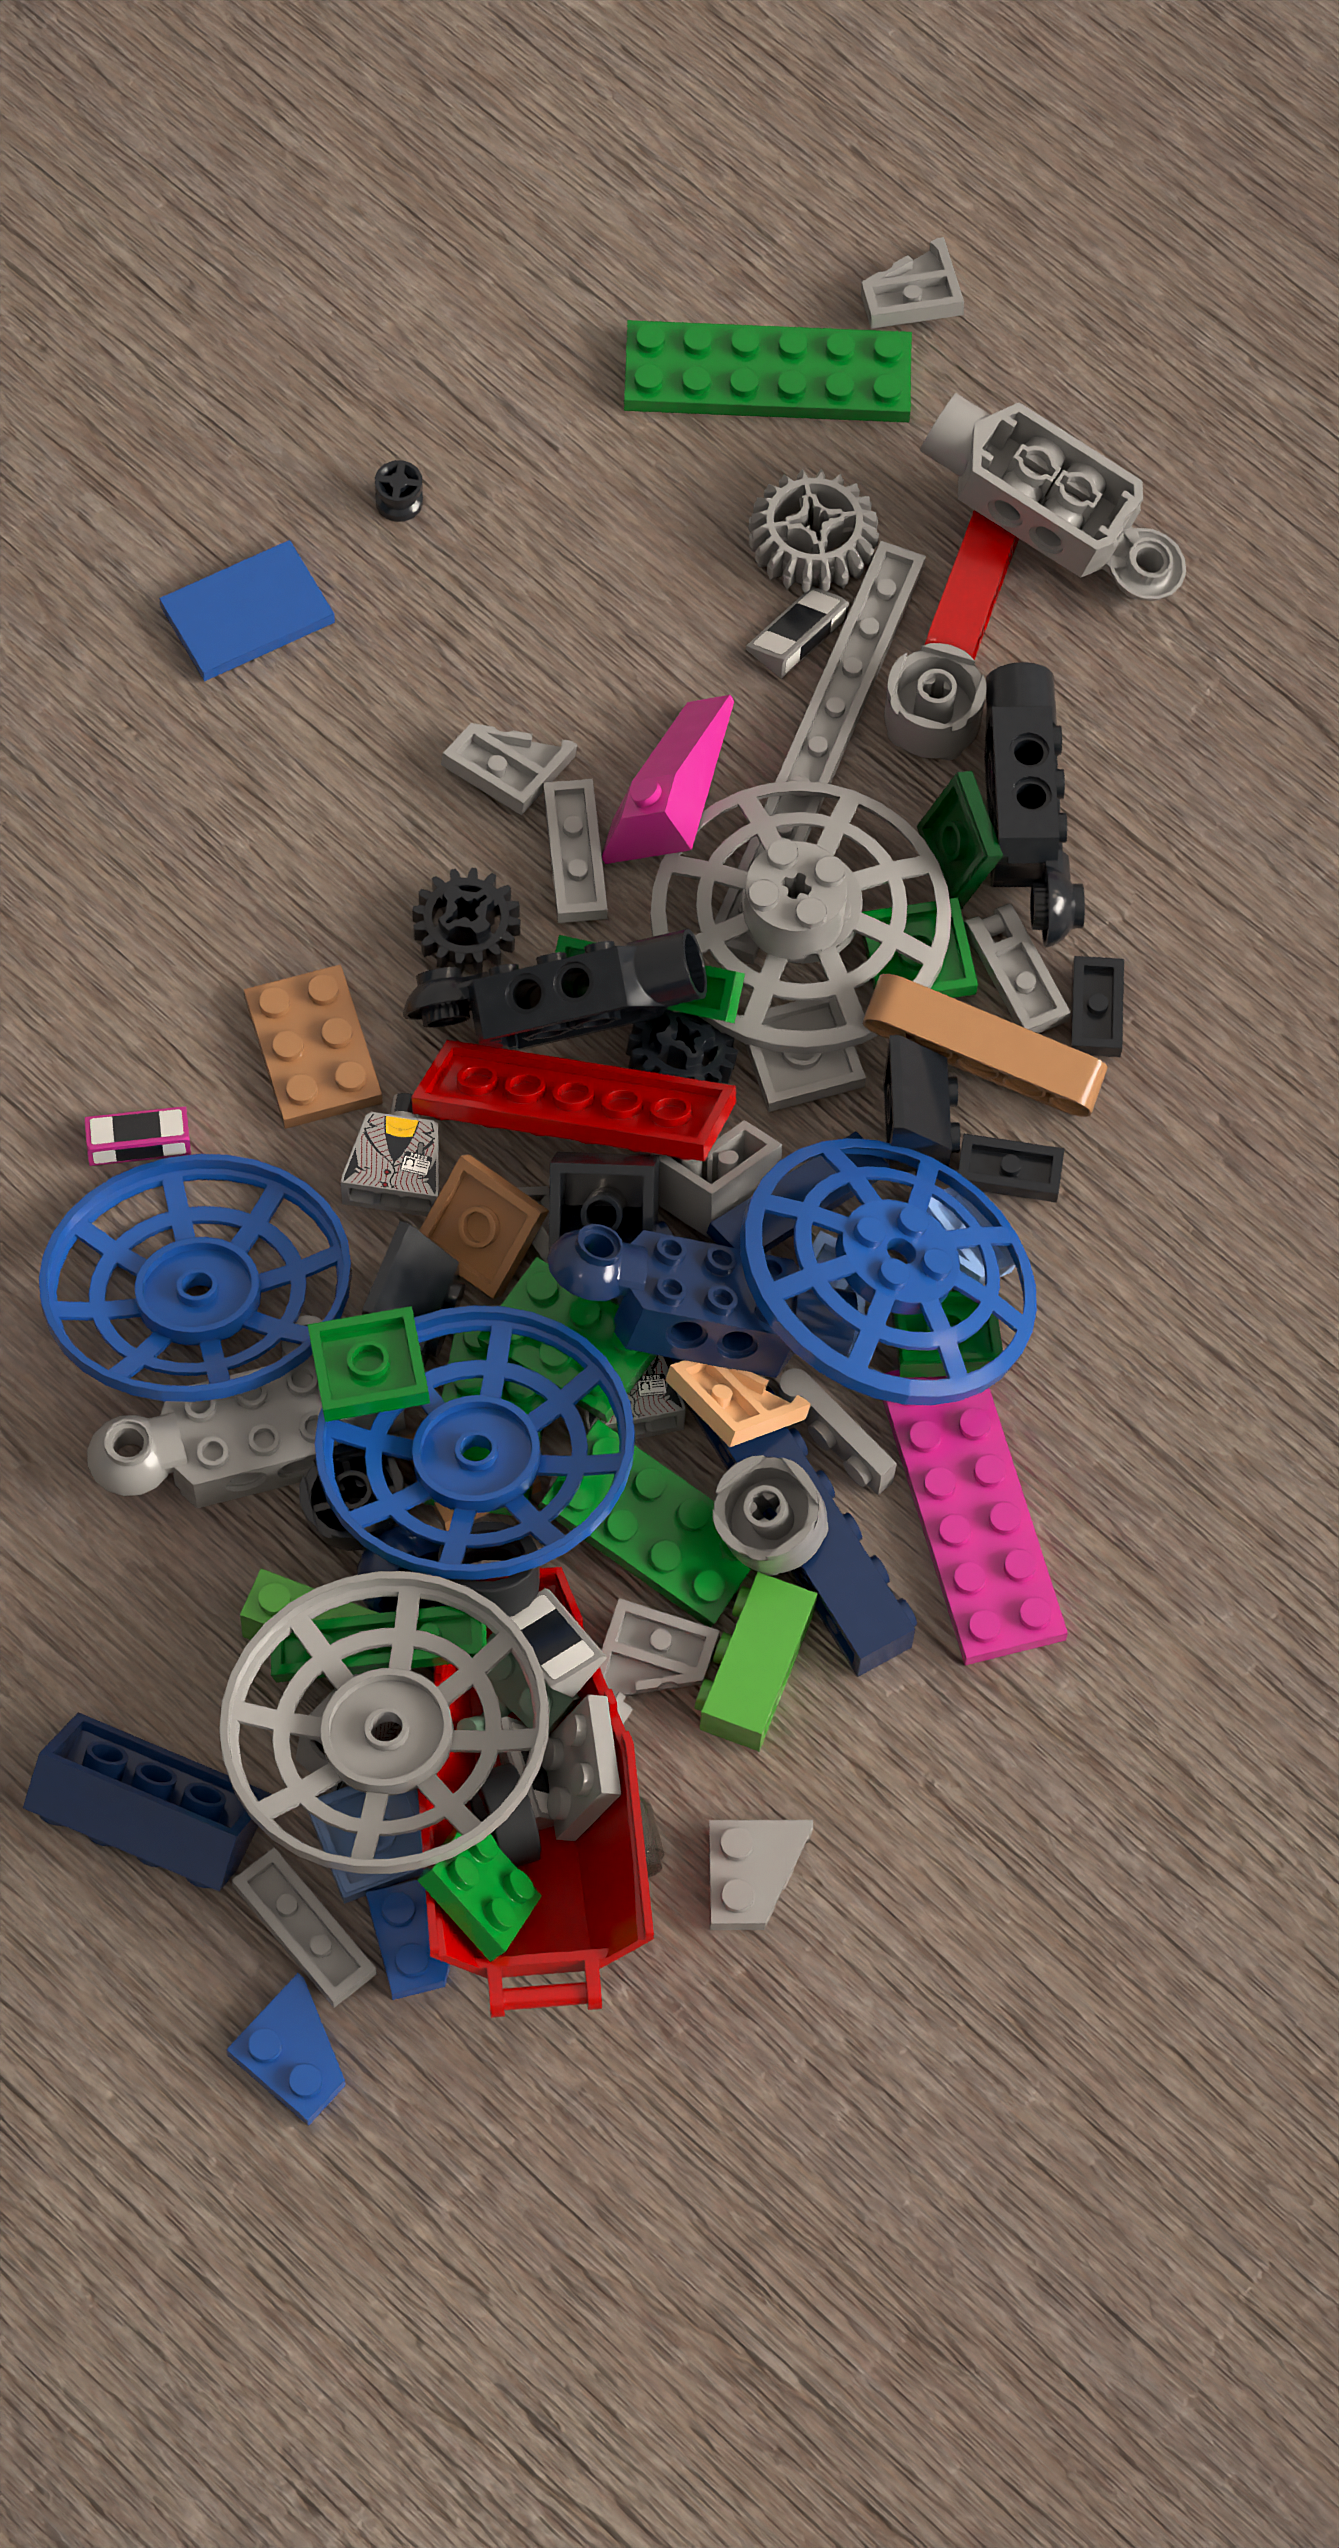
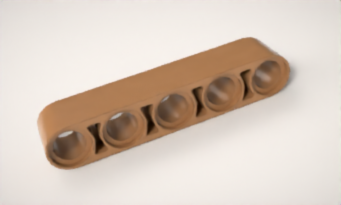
[862,974,1108,1117]

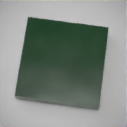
[916,771,1003,909]

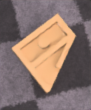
[665,1360,811,1447]

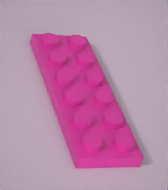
[882,1370,1068,1666]

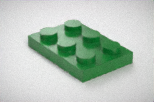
[477,1257,657,1423]

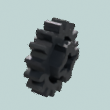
[412,868,521,974]
[626,1009,738,1084]

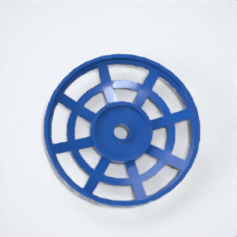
[740,1138,1037,1406]
[39,1154,352,1402]
[315,1305,635,1580]

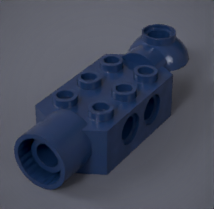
[547,1224,858,1378]

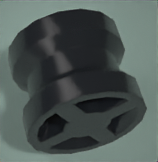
[375,460,423,522]

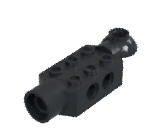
[984,662,1085,948]
[403,928,707,1051]

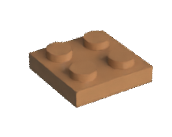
[419,1154,549,1299]

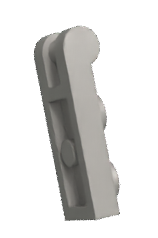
[964,903,1071,1034]
[778,1368,897,1495]

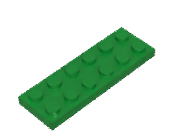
[624,320,912,423]

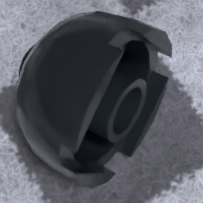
[299,1443,406,1551]

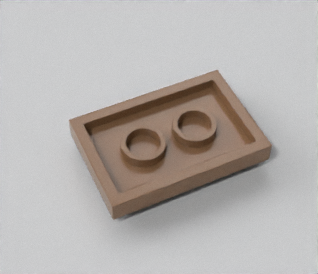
[244,964,383,1129]

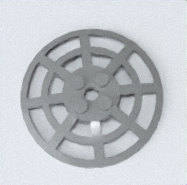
[650,781,951,1054]
[219,1571,550,1874]

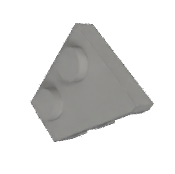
[861,237,964,329]
[441,723,577,815]
[600,1598,720,1696]
[709,1820,813,1930]

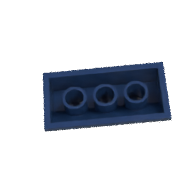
[23,1712,272,1891]

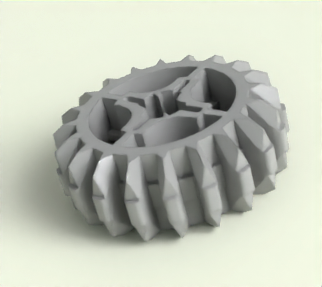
[748,468,879,593]

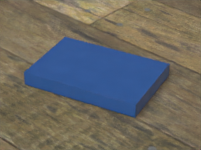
[159,540,335,682]

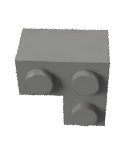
[636,1120,782,1240]

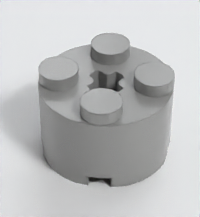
[884,643,986,760]
[743,838,848,960]
[713,1455,828,1576]

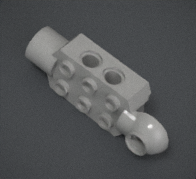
[920,393,1186,601]
[87,1355,406,1508]

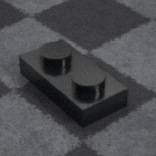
[1070,956,1124,1057]
[958,1133,1065,1203]

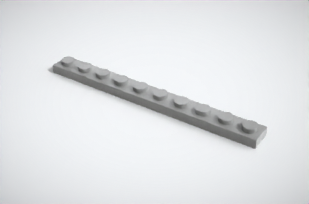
[714,541,926,964]

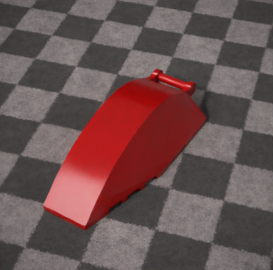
[418,1567,654,2018]

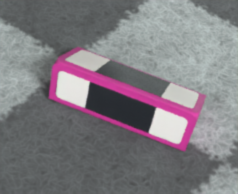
[85,1106,191,1166]

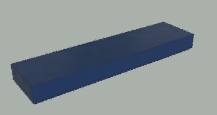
[706,1131,890,1253]

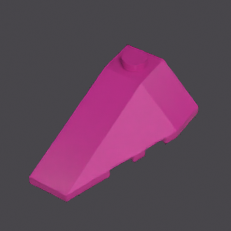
[602,695,734,864]

